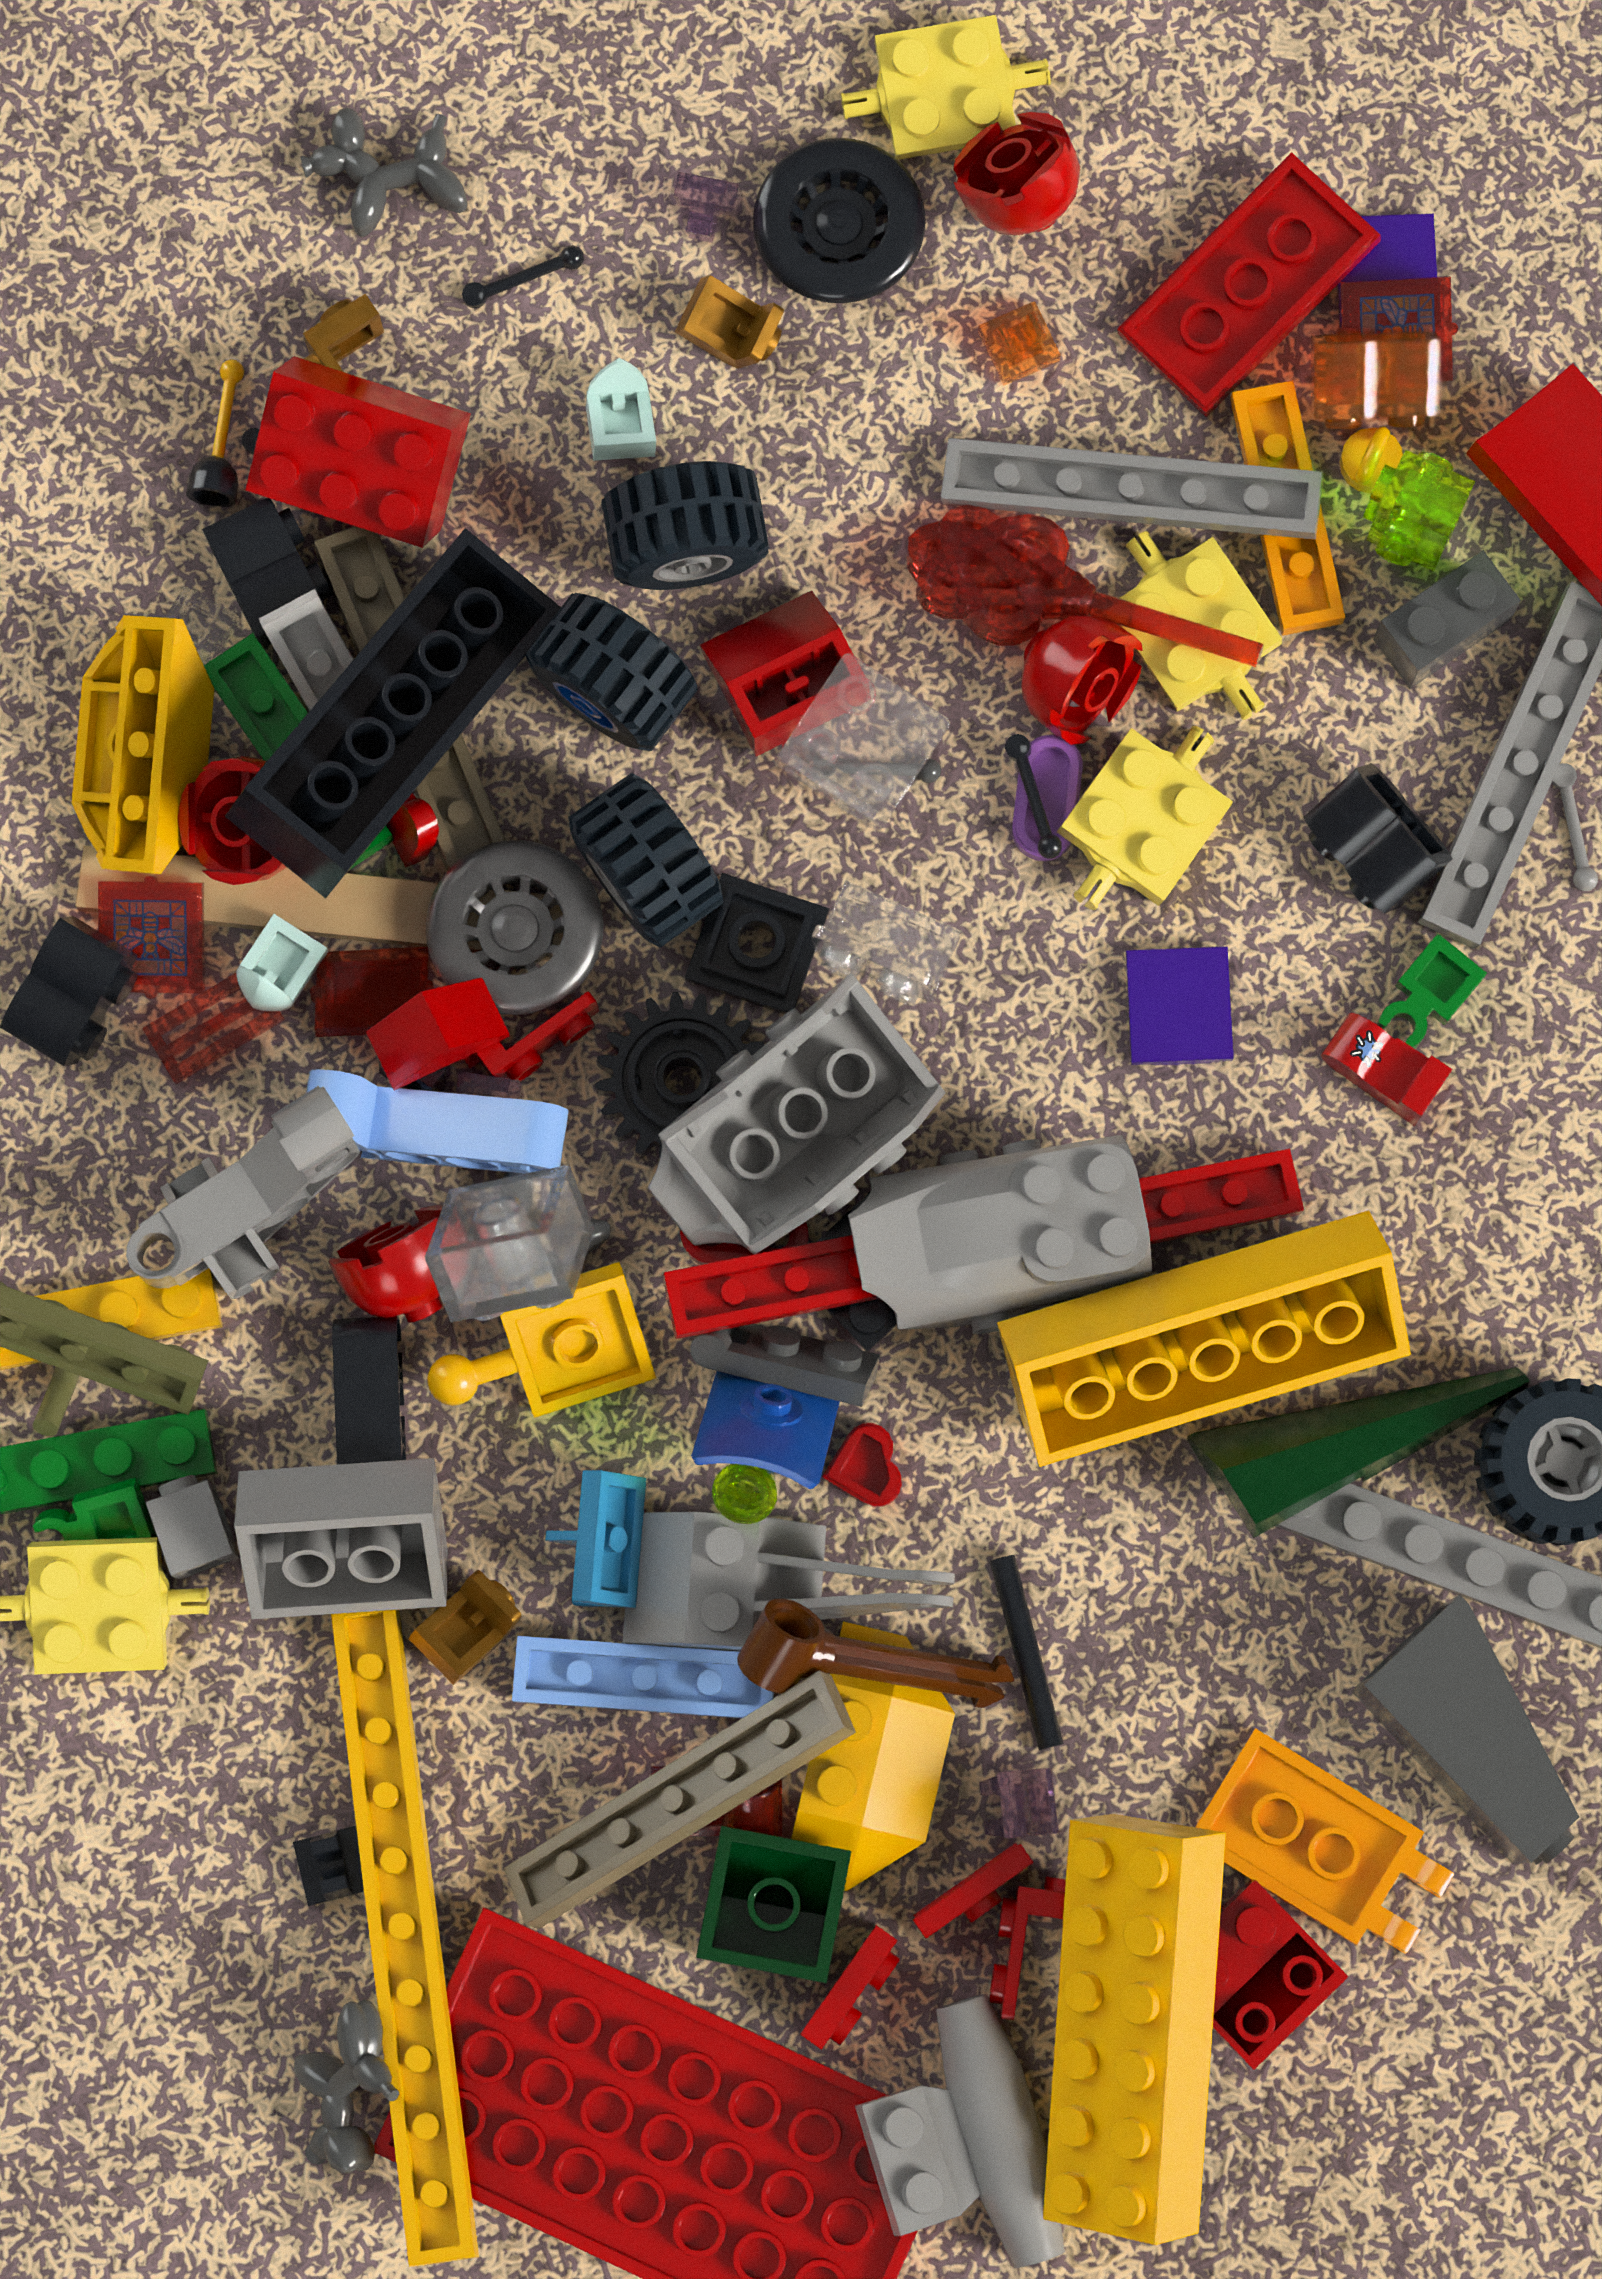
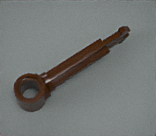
[737,1599,1015,1708]

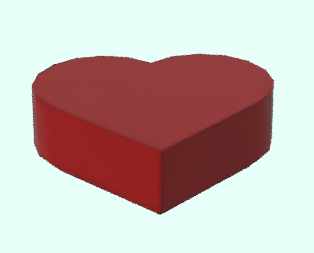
[386,793,439,868]
[822,1423,902,1508]

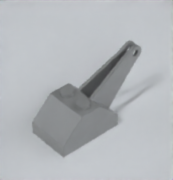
[623,1512,955,1652]

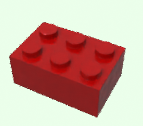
[245,356,471,548]

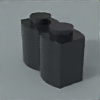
[202,498,332,648]
[1303,763,1453,914]
[0,916,137,1066]

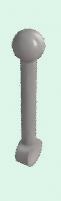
[1552,763,1598,891]

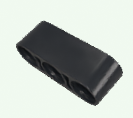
[332,1316,406,1465]

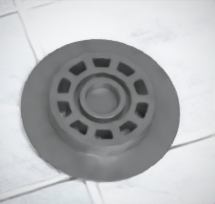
[426,840,604,1015]

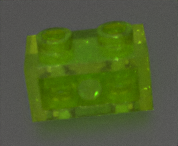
[1362,450,1475,571]

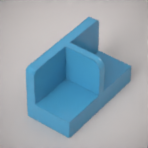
[545,1470,646,1608]

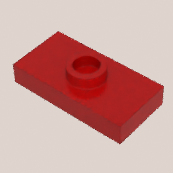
[912,1843,1034,1939]

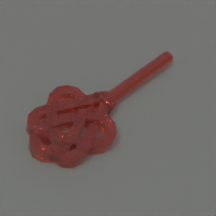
[907,505,1264,667]

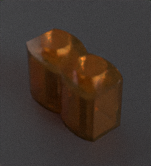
[1311,331,1441,429]

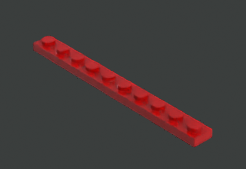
[662,1149,1304,1339]

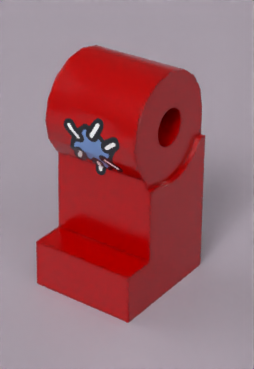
[1321,1012,1453,1126]

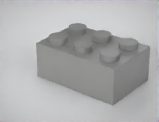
[234,1458,448,1619]

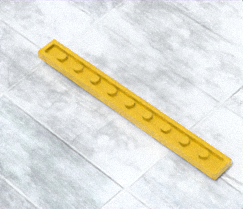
[331,1610,479,2267]

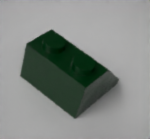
[696,1826,851,1984]

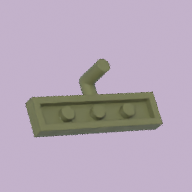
[0,1281,209,1436]

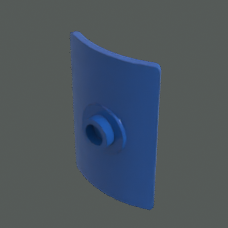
[691,1371,840,1489]

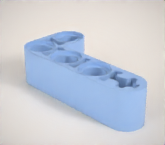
[306,1069,569,1176]

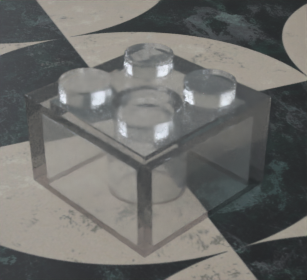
[425,1164,594,1323]

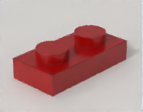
[800,1925,901,2050]

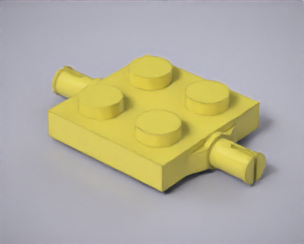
[841,15,1051,160]
[1108,531,1282,720]
[1057,726,1233,910]
[0,1537,210,1674]

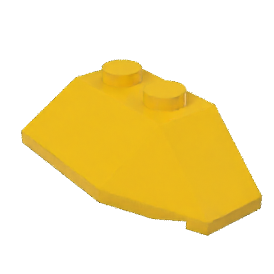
[71,615,214,874]
[792,1621,955,1891]

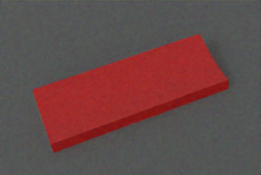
[1466,363,1602,606]

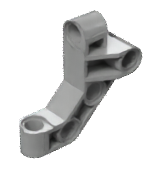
[126,1086,360,1299]

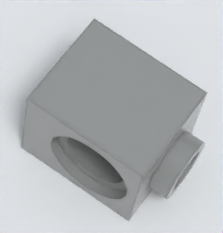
[146,1475,240,1580]

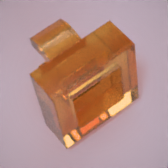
[978,301,1061,386]

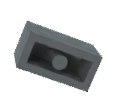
[1373,550,1521,689]

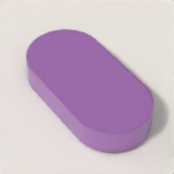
[1012,735,1083,861]

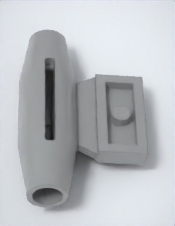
[855,1994,1065,2268]

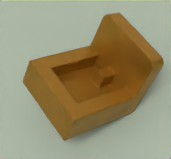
[675,275,784,369]
[303,294,384,372]
[409,1570,522,1685]

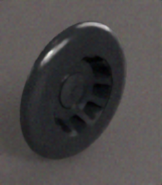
[753,138,926,303]

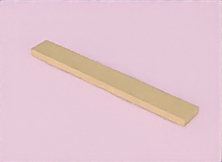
[75,845,563,961]

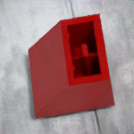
[700,590,868,757]
[1212,1879,1349,2070]

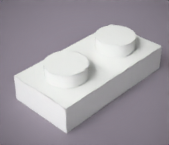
[259,589,354,711]

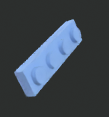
[512,1636,774,1719]

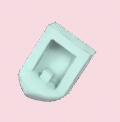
[586,358,656,461]
[236,914,328,1011]

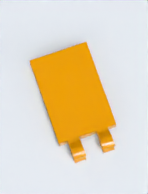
[1195,1728,1454,1954]

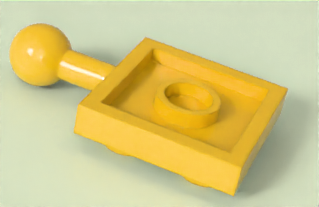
[427,1262,656,1418]

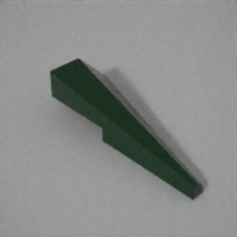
[1187,1367,1530,1538]

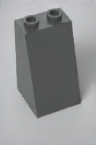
[1351,1595,1579,1865]

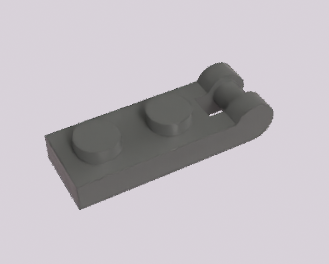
[690,1324,880,1407]

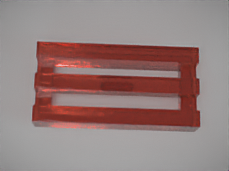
[142,973,285,1084]

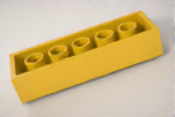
[997,1210,1411,1467]
[1043,1814,1226,2245]

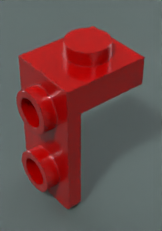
[462,991,599,1086]
[989,1877,1066,2021]

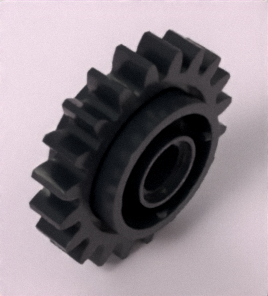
[595,992,764,1159]

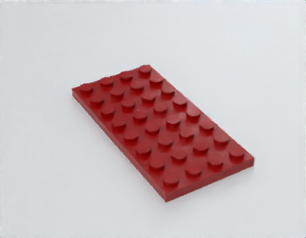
[374,1907,918,2279]

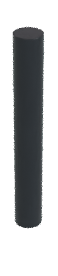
[990,1555,1064,1750]

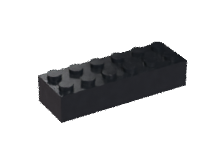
[225,528,561,899]

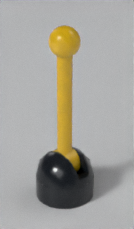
[186,359,244,507]

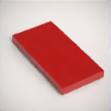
[1117,152,1381,417]

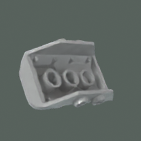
[648,973,946,1254]
[848,1135,1152,1334]

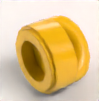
[1339,426,1404,494]

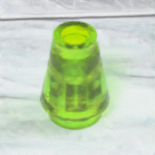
[712,1464,777,1524]

